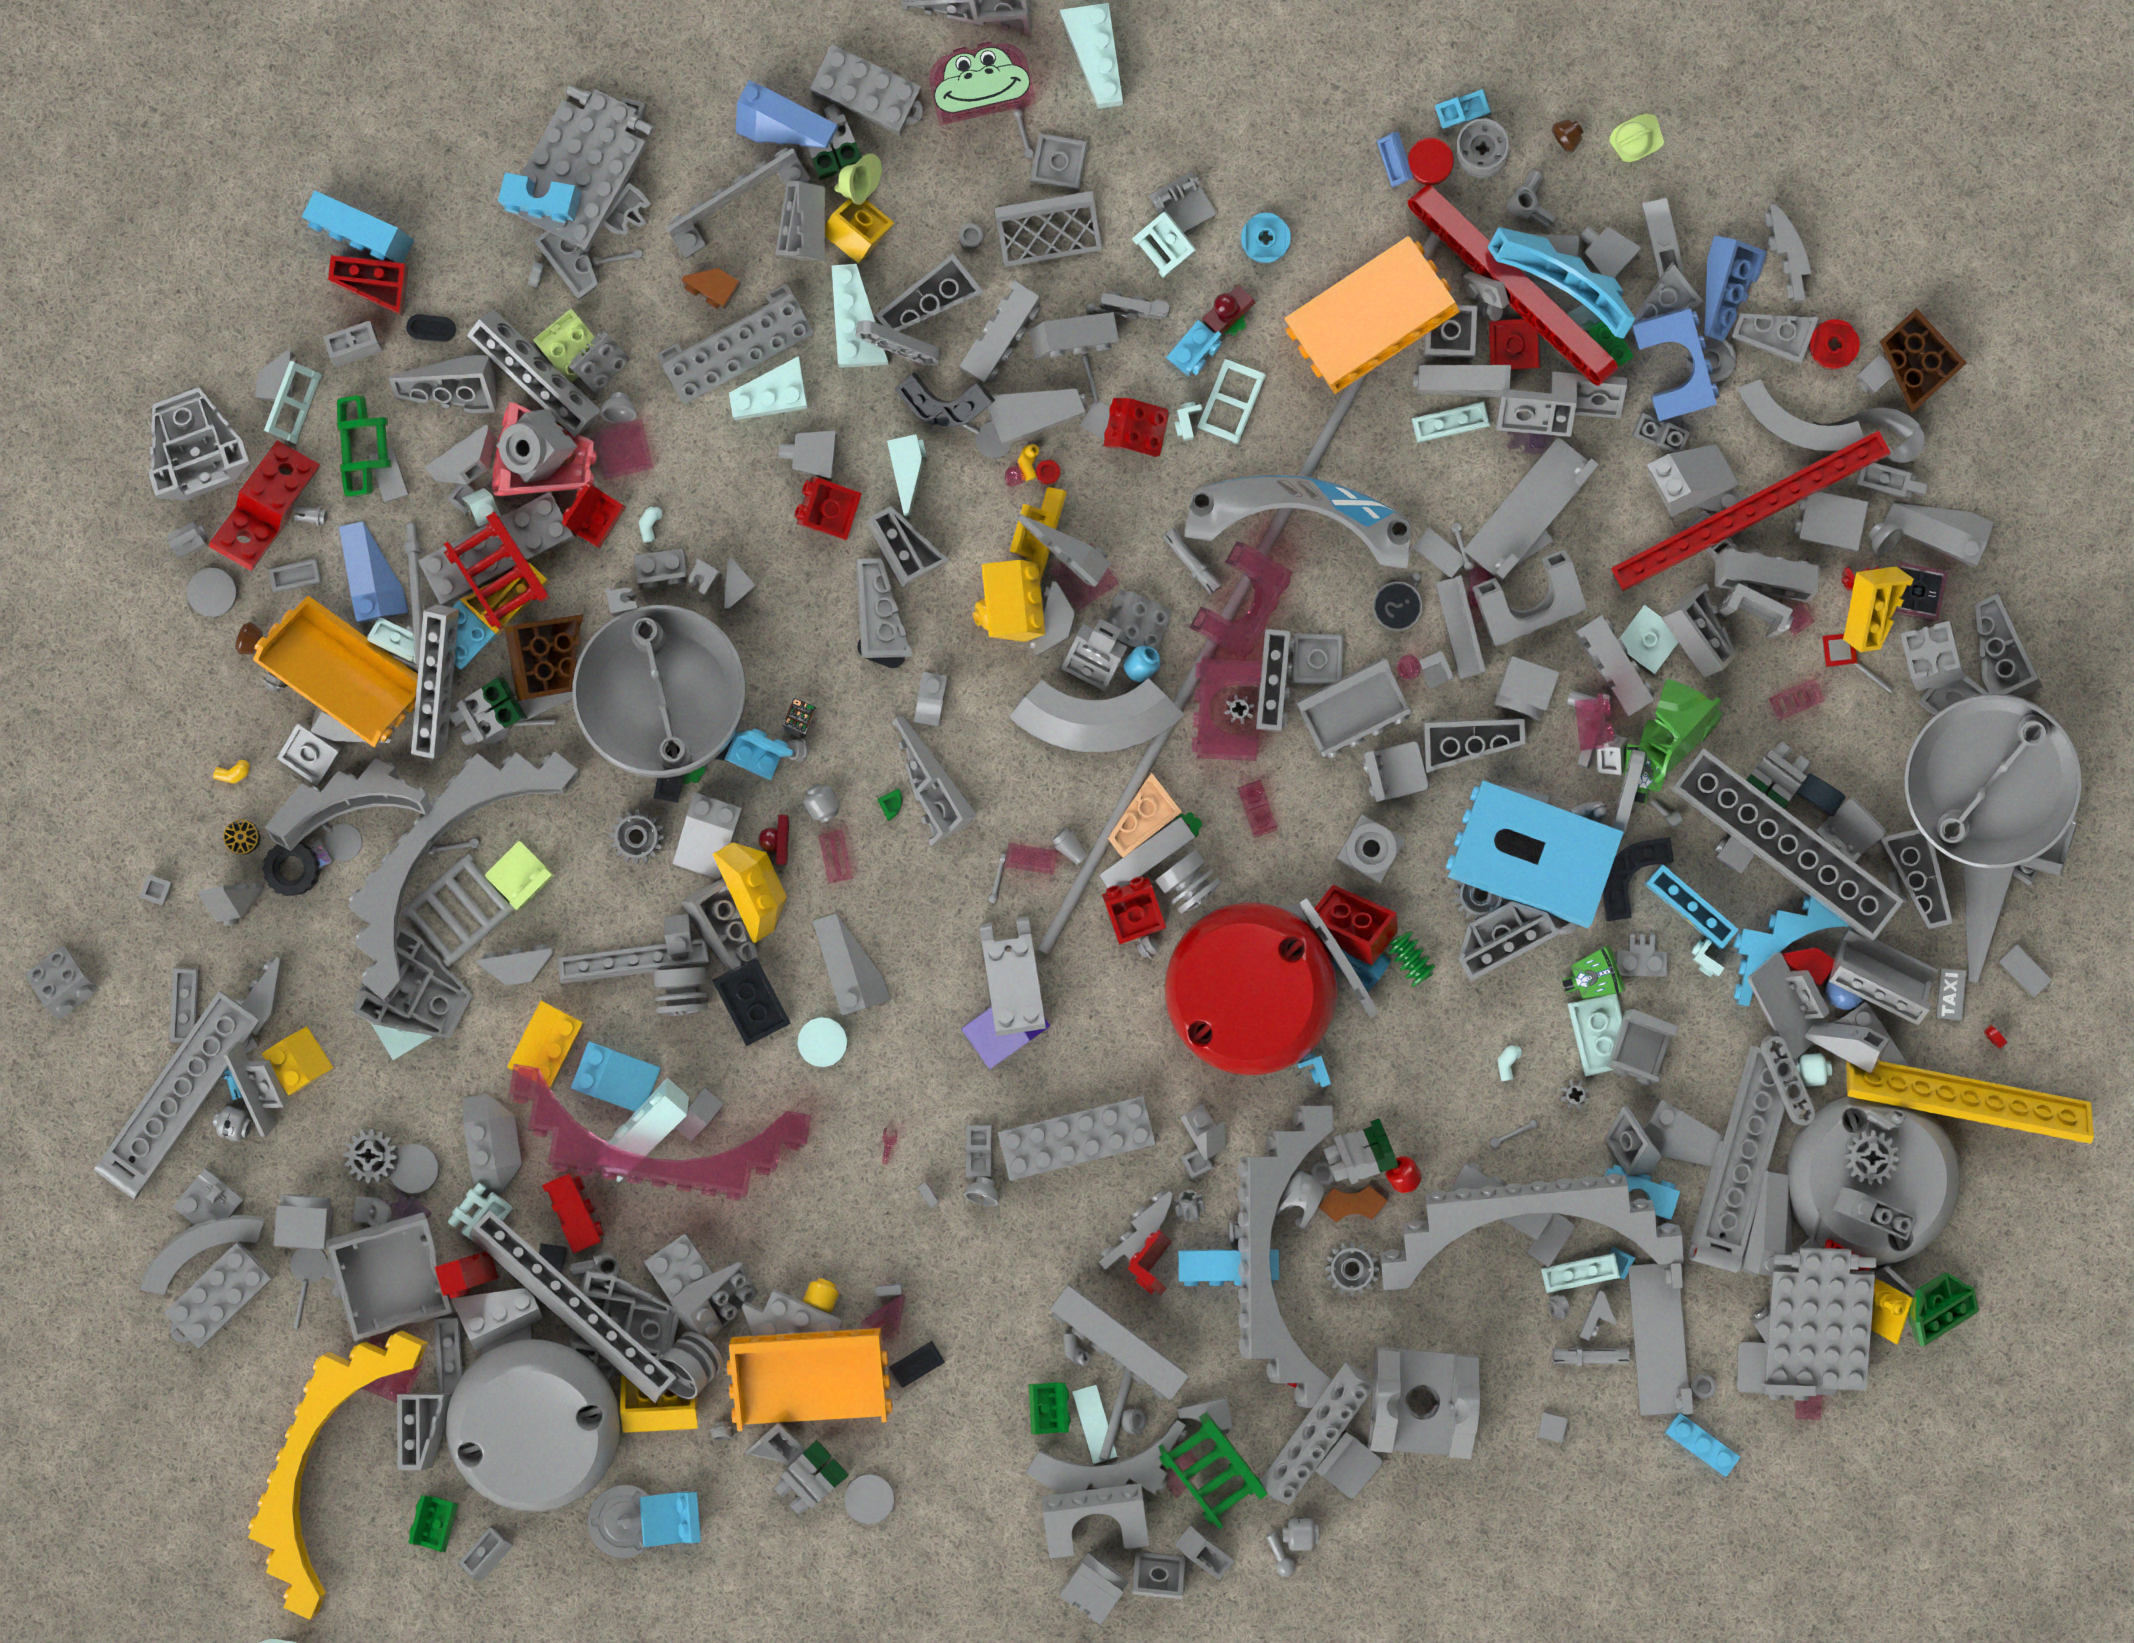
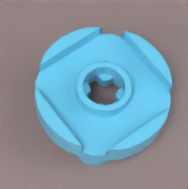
[1241,213,1291,263]

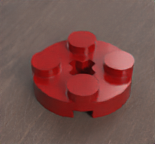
[1809,319,1860,370]

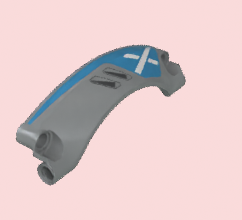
[1184,475,1411,569]

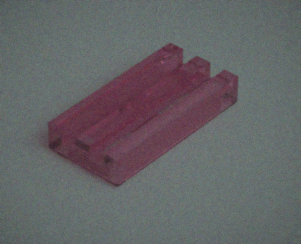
[818,830,853,884]

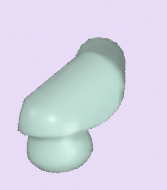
[639,507,662,543]
[1498,1045,1522,1081]

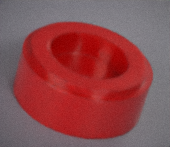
[1036,460,1060,485]
[1984,1025,2008,1049]

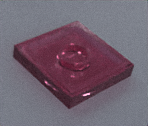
[594,420,654,480]
[1050,543,1119,611]

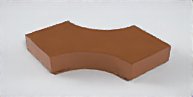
[1318,1185,1388,1223]

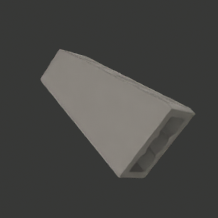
[1412,365,1511,398]
[987,389,1088,447]

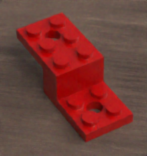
[209,440,320,571]

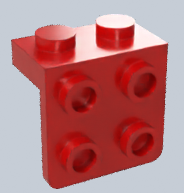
[1103,398,1169,457]
[562,482,626,549]
[1127,1230,1172,1296]

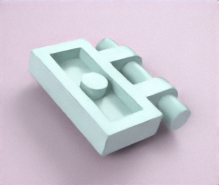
[448,1182,513,1243]

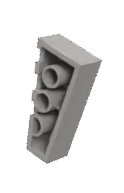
[1423,717,1525,773]
[1880,829,1953,929]

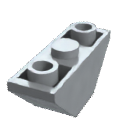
[425,425,497,484]
[1030,581,1075,656]
[477,944,554,986]

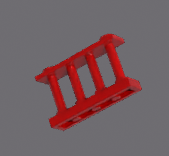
[444,512,550,630]

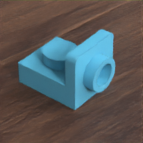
[1297,1052,1331,1087]

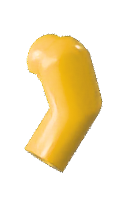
[1017,444,1039,482]
[213,760,250,784]

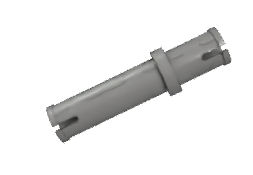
[1163,528,1222,595]
[1553,1346,1629,1366]

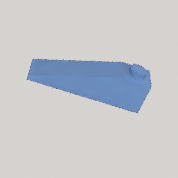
[736,80,839,148]
[1704,235,1767,342]
[339,521,409,624]

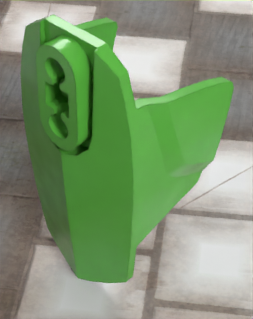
[1639,679,1724,783]

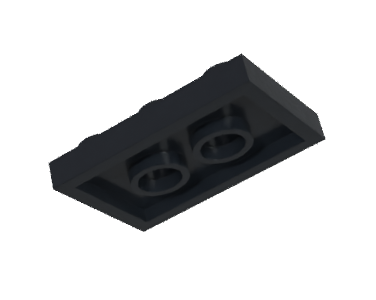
[712,957,791,1046]

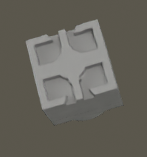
[496,409,577,483]
[1900,621,1965,691]
[1494,656,1559,721]
[1336,815,1405,884]
[274,1194,334,1249]
[1059,1552,1129,1625]

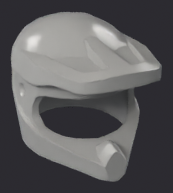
[1275,1169,1324,1229]

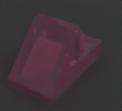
[861,1293,906,1333]

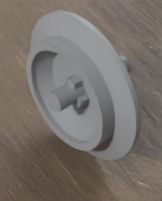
[588,1485,650,1558]

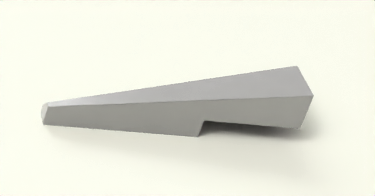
[901,0,1031,34]
[892,716,977,846]
[1964,863,2014,983]

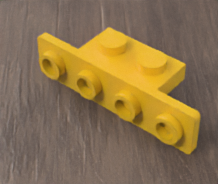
[1009,487,1067,583]

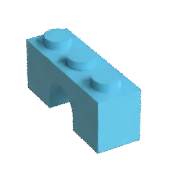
[498,172,582,223]
[1604,1165,1680,1220]

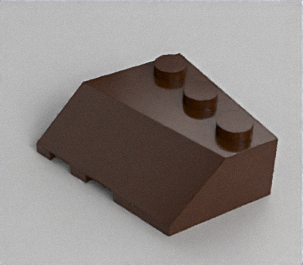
[1879,308,1967,413]
[504,614,583,701]

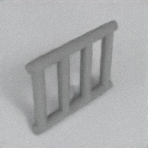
[400,853,515,967]

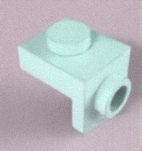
[1174,402,1202,441]
[1691,939,1724,978]

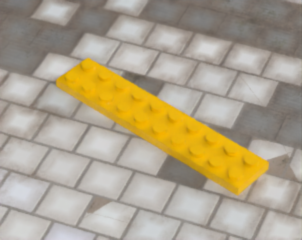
[1846,1061,2094,1144]

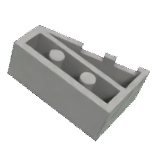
[775,181,825,261]
[866,506,949,588]
[451,1288,543,1351]

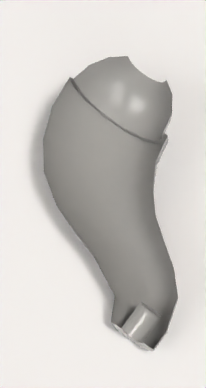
[1813,408,1925,463]

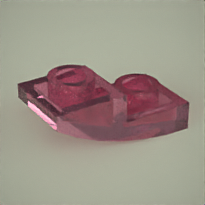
[1237,780,1277,838]

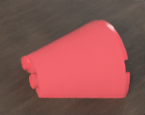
[492,402,597,496]

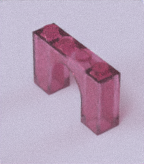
[1189,541,1293,659]
[1192,657,1261,761]

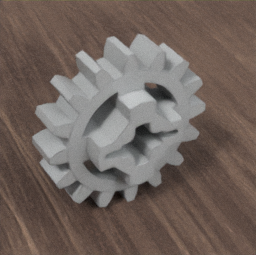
[343,1129,399,1183]
[1843,1130,1899,1185]

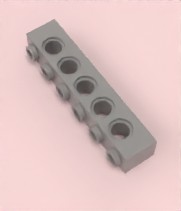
[467,310,601,437]
[411,604,459,759]
[1260,1362,1375,1505]

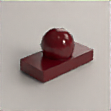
[1202,285,1256,334]
[758,815,790,865]

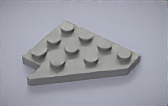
[742,1289,842,1336]

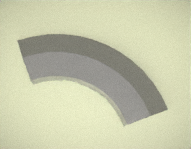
[1009,678,1185,752]

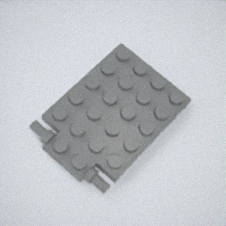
[503,85,655,252]
[1765,1247,1876,1390]

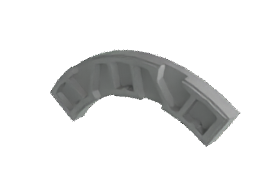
[1738,379,1864,451]
[1300,898,1379,1018]
[140,1215,264,1294]

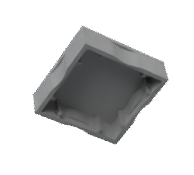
[326,1212,452,1341]

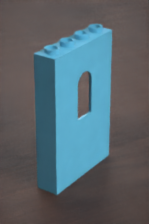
[1445,780,1624,928]

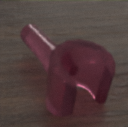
[882,1128,897,1164]

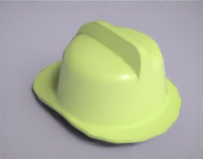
[1610,114,1664,162]
[834,154,882,204]

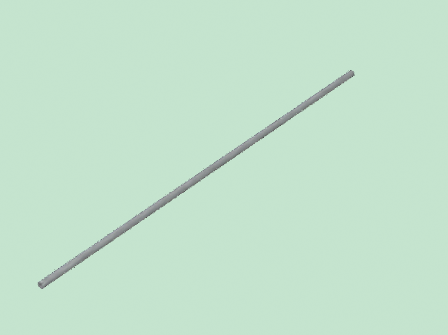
[1038,232,1441,955]

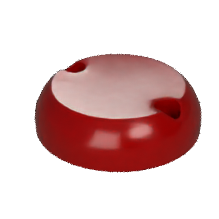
[1165,902,1338,1076]

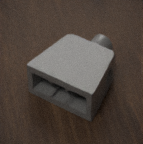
[1579,226,1641,278]
[779,431,837,480]

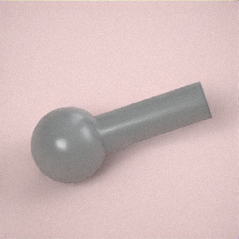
[1266,1531,1296,1577]

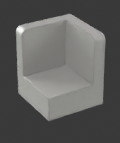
[1418,651,1454,689]

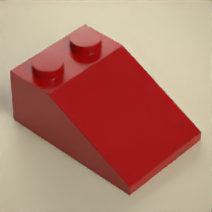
[1307,885,1398,965]

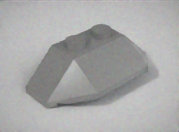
[1459,901,1559,981]
[463,1094,522,1196]

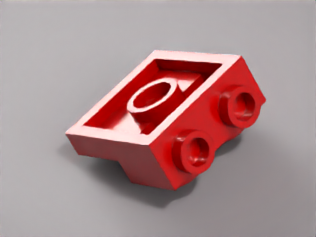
[794,477,862,540]
[1102,877,1166,945]

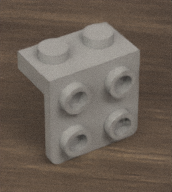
[1105,589,1172,651]
[1363,742,1430,802]
[1814,798,1886,863]
[26,946,99,1020]
[1315,1430,1382,1498]

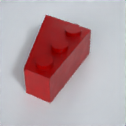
[328,255,409,317]
[542,1172,605,1254]
[434,1251,499,1299]

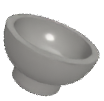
[600,392,636,424]
[1869,522,1903,557]
[963,1177,999,1206]

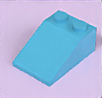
[571,1041,661,1112]

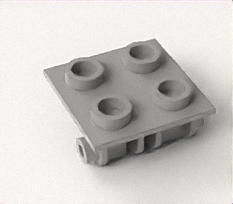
[1149,172,1216,233]
[569,331,631,394]

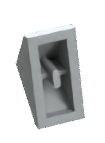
[724,559,757,610]
[675,1088,724,1141]

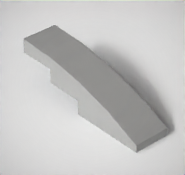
[1099,817,1195,888]

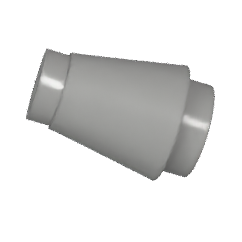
[1051,827,1087,865]

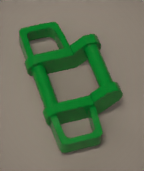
[337,395,391,497]

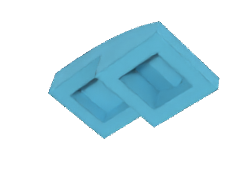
[1435,89,1492,129]

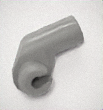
[1570,801,1607,819]
[1867,1109,1906,1131]
[1064,1332,1090,1366]

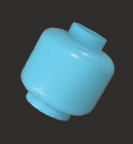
[1124,646,1161,683]

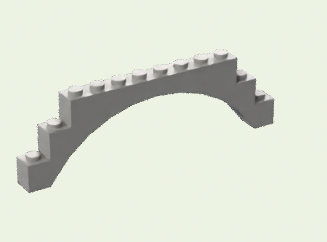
[348,752,580,1004]
[1238,1105,1333,1408]
[1380,1174,1684,1290]

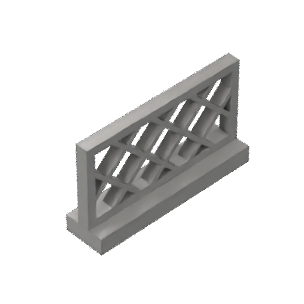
[994,191,1102,267]

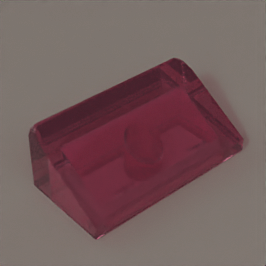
[1005,843,1058,875]

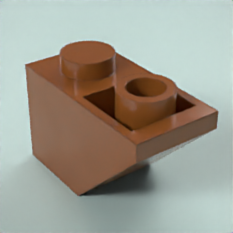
[682,268,741,309]

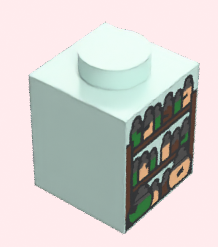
[462,488,501,527]

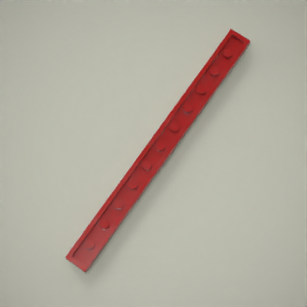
[1611,430,1891,592]

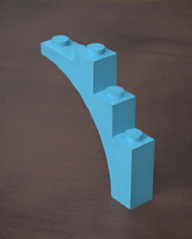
[1487,227,1635,339]
[1733,895,1851,1006]

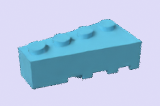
[302,190,414,263]

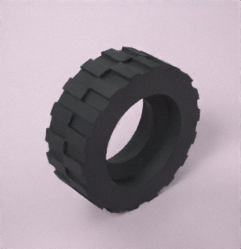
[262,842,321,896]

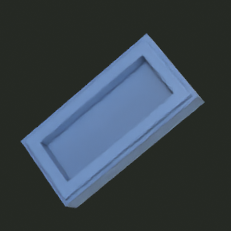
[1377,132,1414,187]

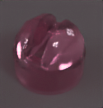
[1004,466,1025,486]

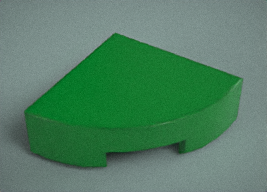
[877,788,902,822]

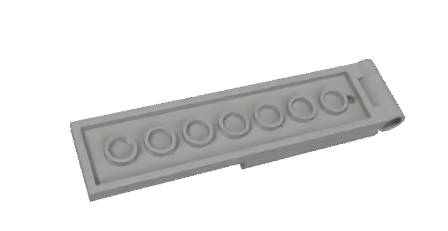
[94,991,261,1200]
[1689,1046,1798,1273]

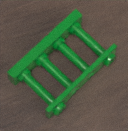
[1158,1411,1268,1530]

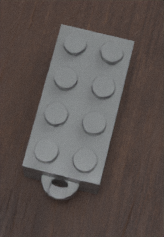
[810,44,923,136]
[164,1242,275,1349]

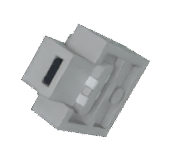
[1061,619,1127,691]

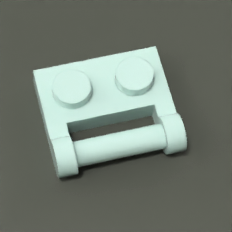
[1132,211,1197,278]

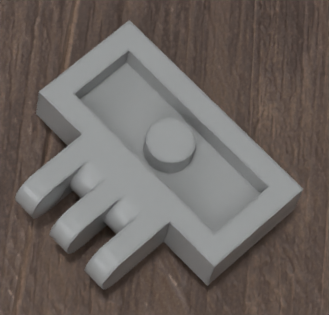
[1616,934,1667,977]

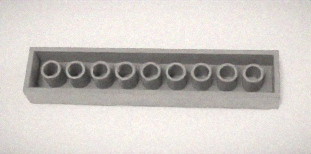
[1671,748,1904,942]

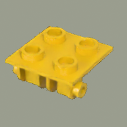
[1871,1278,1913,1344]

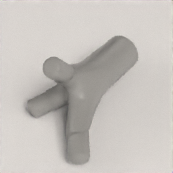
[1888,872,1907,909]

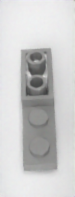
[1642,198,1684,280]
[1764,204,1811,304]
[1099,1190,1173,1269]

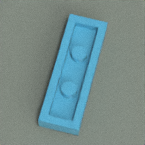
[1665,1413,1740,1477]

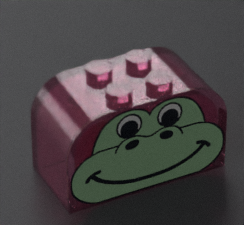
[929,42,1035,126]

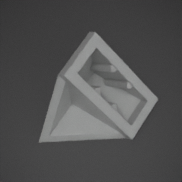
[745,1422,806,1466]

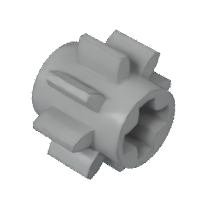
[1224,694,1254,725]
[1560,1080,1590,1110]
[1174,1190,1205,1221]

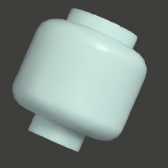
[1796,1053,1832,1087]

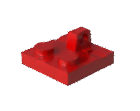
[1489,319,1541,370]

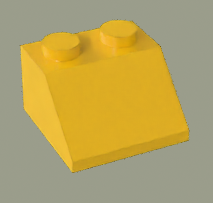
[825,199,894,264]
[261,1026,334,1096]

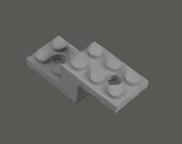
[1496,372,1627,437]

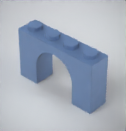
[1632,307,1719,421]

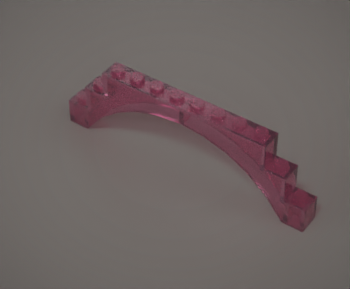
[508,1064,811,1201]

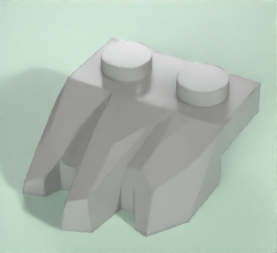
[603,182,651,234]

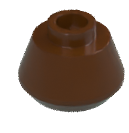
[1552,119,1584,152]
[235,622,266,655]

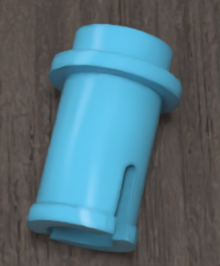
[223,1069,242,1100]

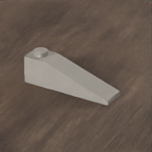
[1015,514,1111,587]

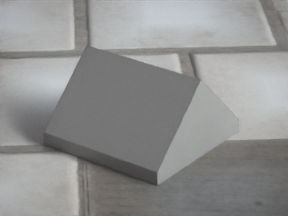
[1132,1552,1185,1599]

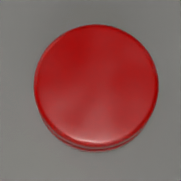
[1407,138,1454,186]

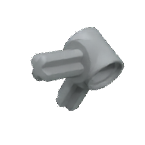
[1507,170,1554,227]
[570,1251,620,1278]

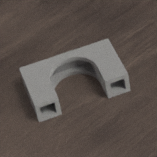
[1472,549,1587,646]
[1041,1484,1149,1559]

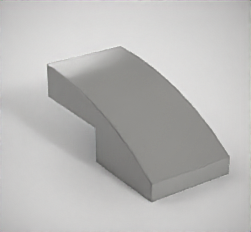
[966,1125,991,1179]

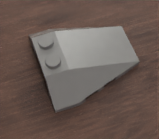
[149,387,250,500]
[352,925,473,1039]
[568,1270,679,1368]

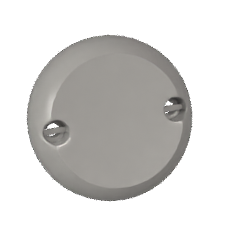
[572,605,746,778]
[1905,694,2082,868]
[1785,1096,1960,1265]
[446,1339,621,1512]

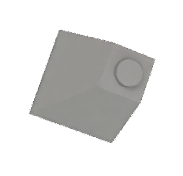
[1604,1106,1662,1176]

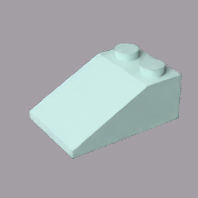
[887,434,927,518]

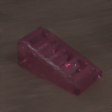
[1769,677,1826,721]

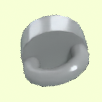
[1121,1409,1146,1434]

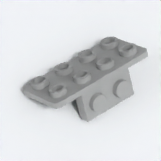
[1748,953,1830,1060]
[1737,1342,1837,1401]

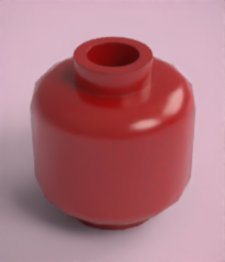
[1385,1156,1422,1193]

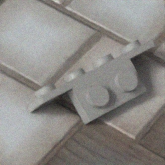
[224,1042,288,1137]

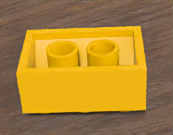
[981,560,1045,642]
[507,1000,585,1090]
[620,1375,698,1433]

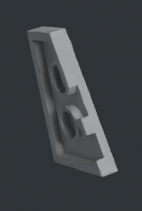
[1629,261,1703,335]
[1731,313,1819,364]

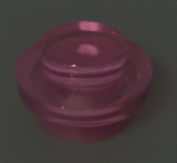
[1397,654,1421,679]

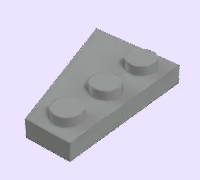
[534,231,599,300]

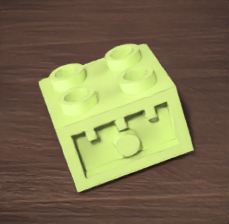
[533,309,595,383]
[485,841,555,911]

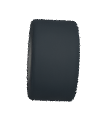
[1796,773,1846,816]

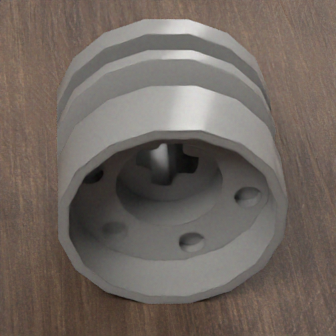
[1457,118,1509,179]
[1155,849,1222,914]
[653,967,708,1016]
[658,1331,723,1399]

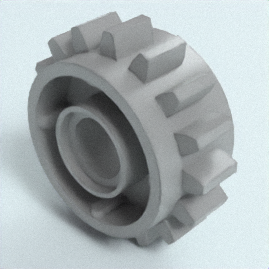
[609,810,665,864]
[1453,881,1507,921]
[1324,1241,1379,1296]

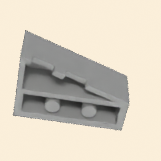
[1029,312,1119,359]
[1662,583,1736,678]
[397,1392,452,1470]

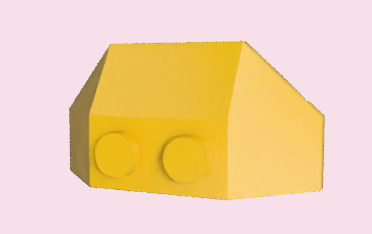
[712,842,787,943]

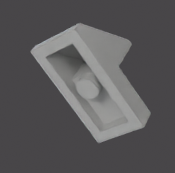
[1180,1104,1226,1160]
[1578,1290,1617,1341]

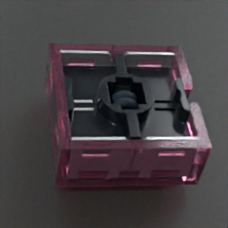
[1894,562,1948,622]

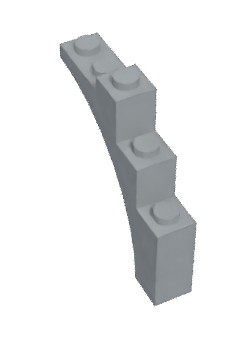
[265,758,433,851]
[1026,1418,1187,1494]

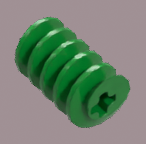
[1387,931,1435,988]

